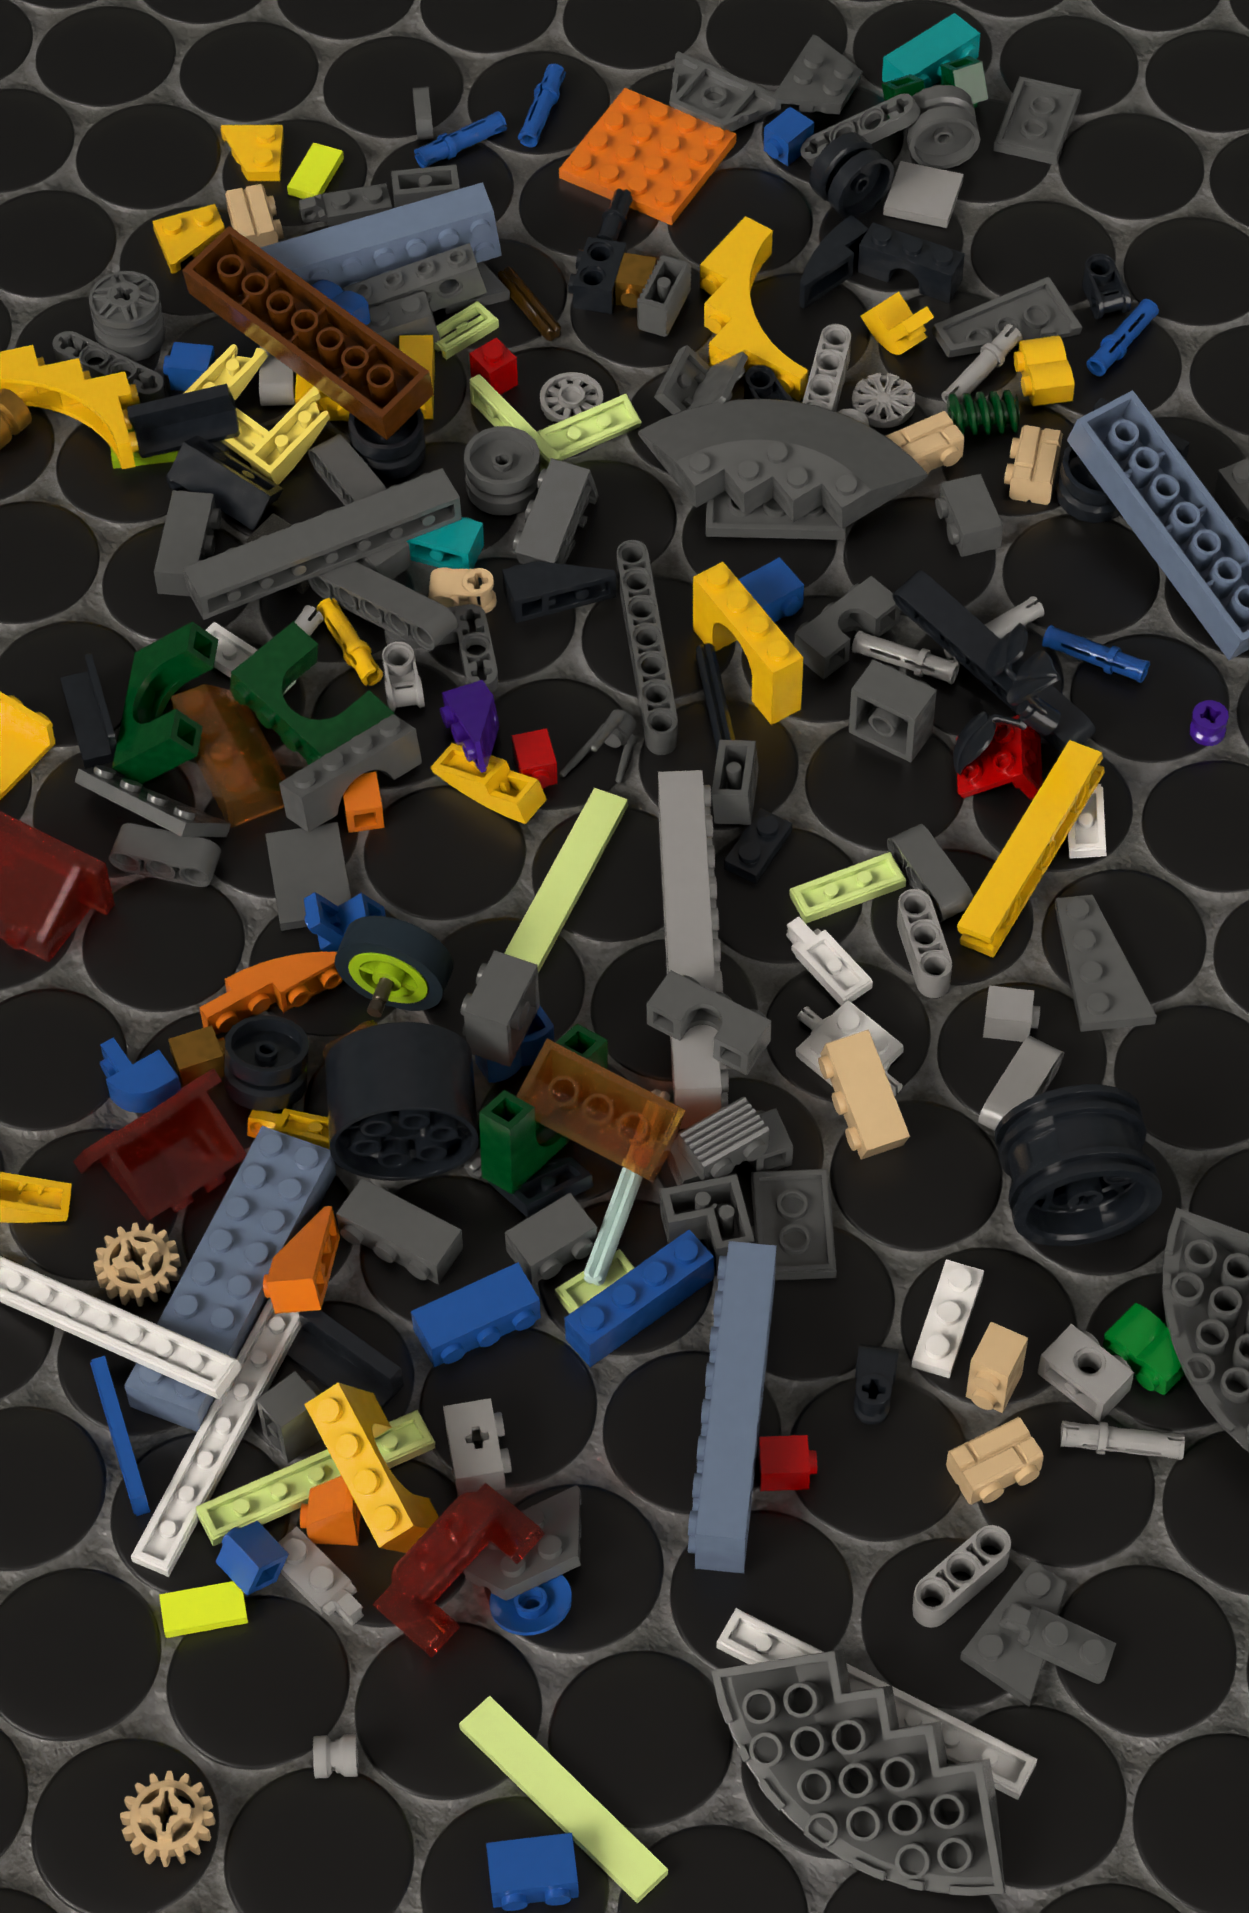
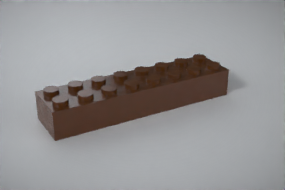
[182,226,434,440]

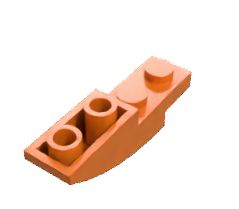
[199,951,343,1035]

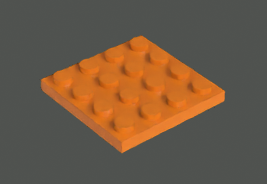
[559,88,736,225]

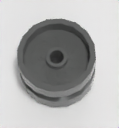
[906,85,981,169]
[464,426,541,516]

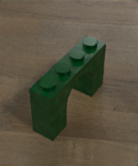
[230,621,395,765]
[112,622,219,784]
[479,1024,608,1194]

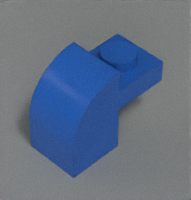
[304,892,386,952]
[100,1037,182,1113]

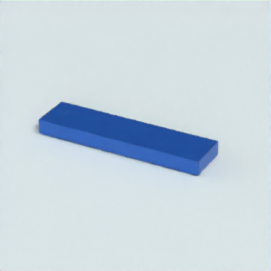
[90,1356,150,1516]

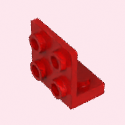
[956,715,1043,800]

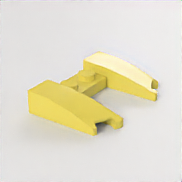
[183,344,330,485]

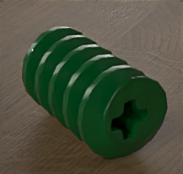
[947,390,1020,436]

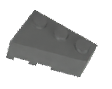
[513,458,599,564]

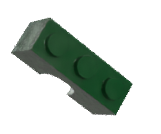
[882,56,989,129]

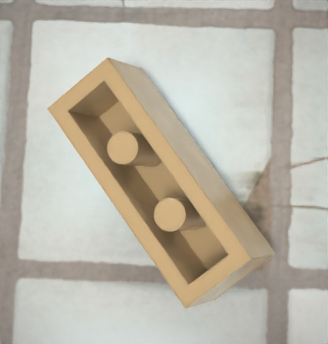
[818,1029,910,1160]

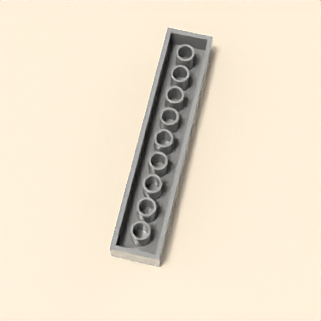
[658,770,729,1129]

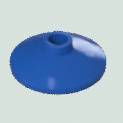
[489,1575,572,1636]

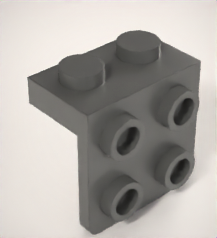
[654,345,748,415]

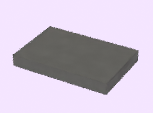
[993,76,1082,165]
[265,822,351,931]
[751,1169,837,1281]

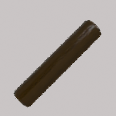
[498,267,561,341]

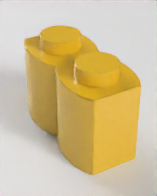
[1013,335,1075,406]

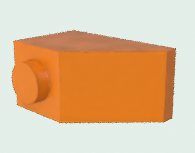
[300,1476,361,1546]

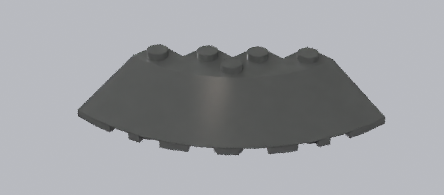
[638,399,928,529]
[1162,1208,1249,1452]
[711,1649,1006,1896]

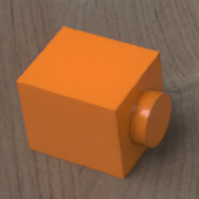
[342,771,385,833]

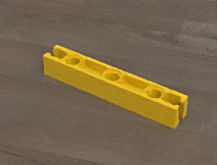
[957,740,1105,958]

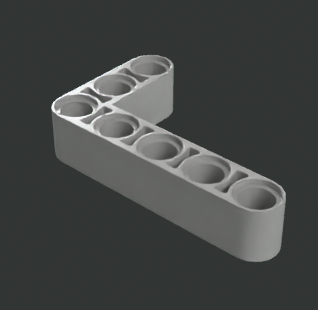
[802,324,851,412]

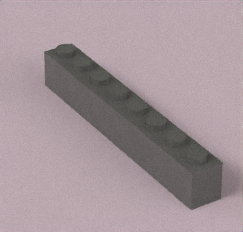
[183,468,462,620]

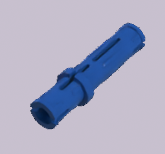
[518,64,566,147]
[414,111,507,168]
[1086,299,1159,376]
[1042,625,1150,683]

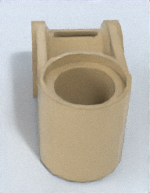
[428,567,497,613]

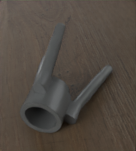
[559,709,637,783]

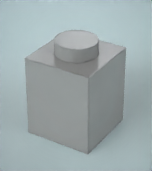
[983,985,1040,1042]

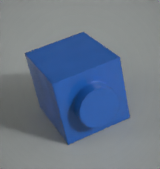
[764,107,814,166]
[163,342,216,391]
[216,1521,289,1596]

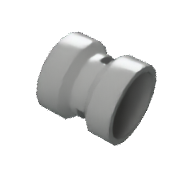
[313,1734,359,1779]

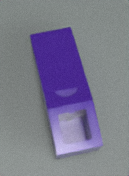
[440,680,500,773]

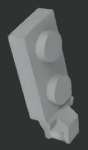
[278,1526,364,1627]

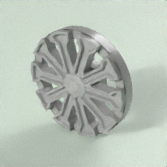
[540,372,603,423]
[851,373,915,428]

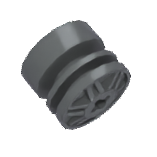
[89,271,166,362]

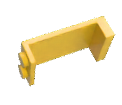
[0,692,56,800]

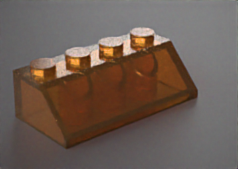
[171,684,286,828]
[516,1039,686,1183]

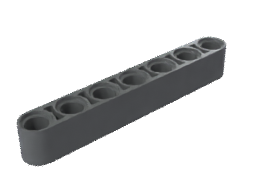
[617,540,678,755]

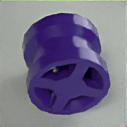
[1189,700,1229,746]

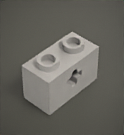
[443,1398,512,1497]

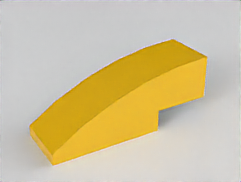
[431,743,547,824]

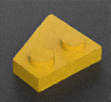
[221,125,284,181]
[152,204,225,274]

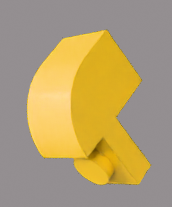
[861,292,934,355]

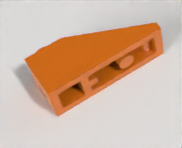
[263,1206,340,1314]

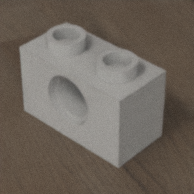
[1038,1324,1134,1422]

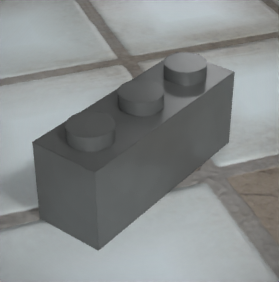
[154,490,221,597]
[336,1178,463,1284]

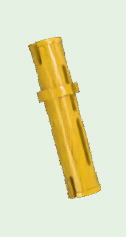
[316,598,383,686]

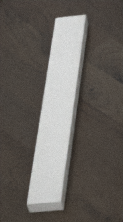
[0,1256,242,1399]
[131,1298,301,1577]
[716,1608,1037,1800]

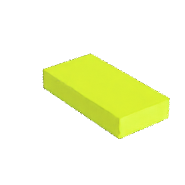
[287,142,344,199]
[159,1581,248,1638]

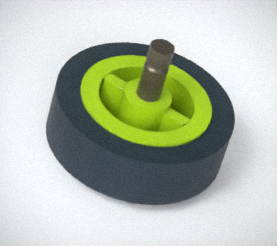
[335,916,454,1017]

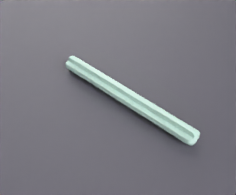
[584,1089,670,1286]

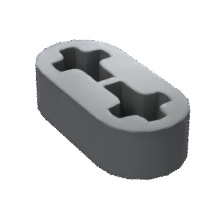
[412,87,433,141]

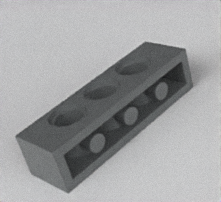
[343,243,487,312]

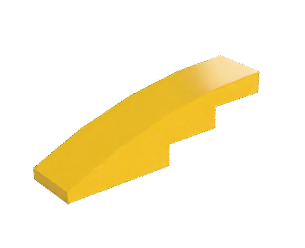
[0,1172,72,1223]

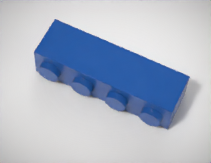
[564,1230,714,1367]

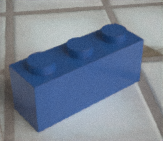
[411,1262,541,1367]

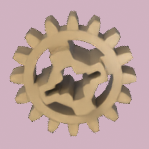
[94,1222,181,1306]
[120,1771,215,1867]

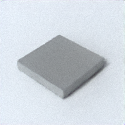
[883,161,964,228]

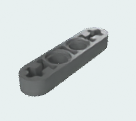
[800,93,920,167]
[52,331,166,403]

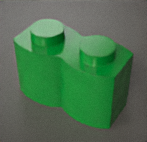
[1103,1303,1185,1395]

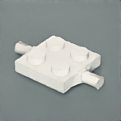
[795,1000,904,1096]

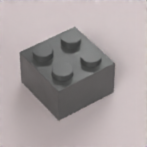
[849,659,937,763]
[460,950,540,1067]

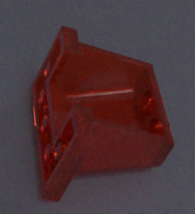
[0,811,115,962]
[73,1068,247,1222]
[373,1482,545,1658]

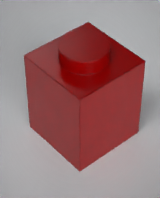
[469,337,518,395]
[511,728,558,789]
[758,1435,817,1492]

